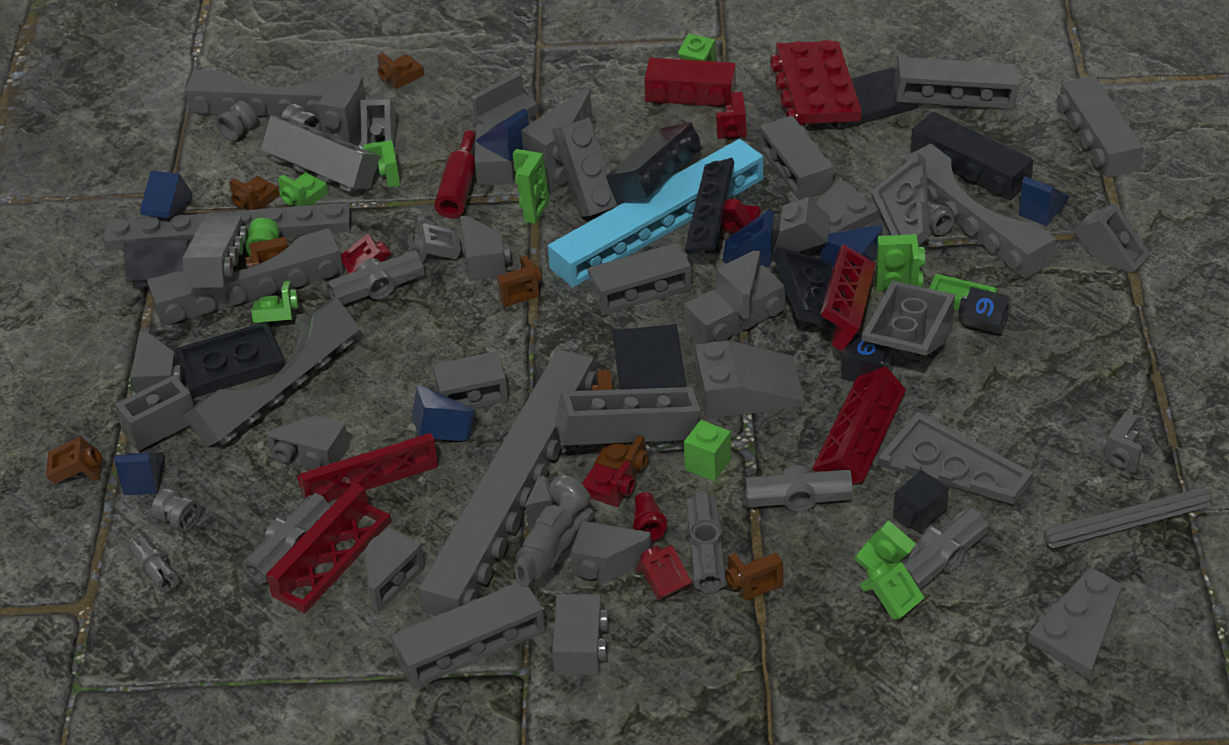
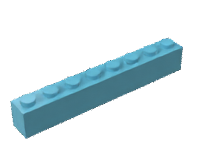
[548,139,763,288]

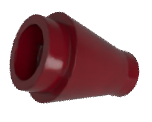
[633,492,668,542]

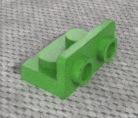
[513,149,550,224]
[875,234,925,291]

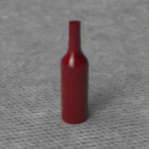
[434,130,476,219]

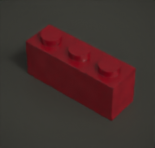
[644,57,736,107]

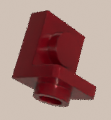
[716,92,747,139]
[721,199,762,233]
[340,234,393,274]
[582,460,636,508]
[635,545,692,601]

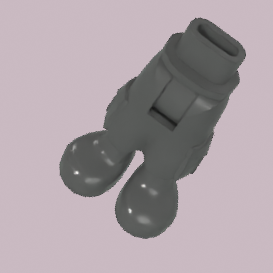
[514,475,594,586]

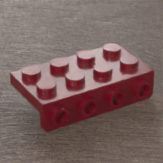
[770,40,862,126]

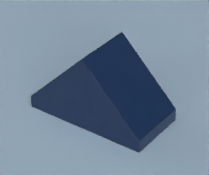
[476,108,529,162]
[140,171,192,218]
[1019,177,1069,226]
[722,209,774,267]
[819,225,883,268]
[412,385,475,441]
[114,452,164,495]

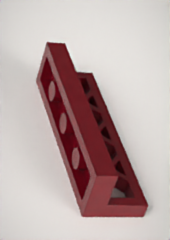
[820,244,876,352]
[812,366,906,485]
[297,433,438,502]
[266,483,391,614]

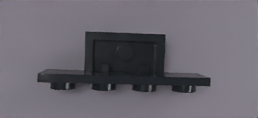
[685,158,735,254]

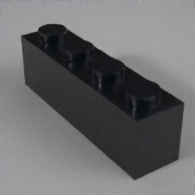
[910,111,1034,201]
[606,122,702,204]

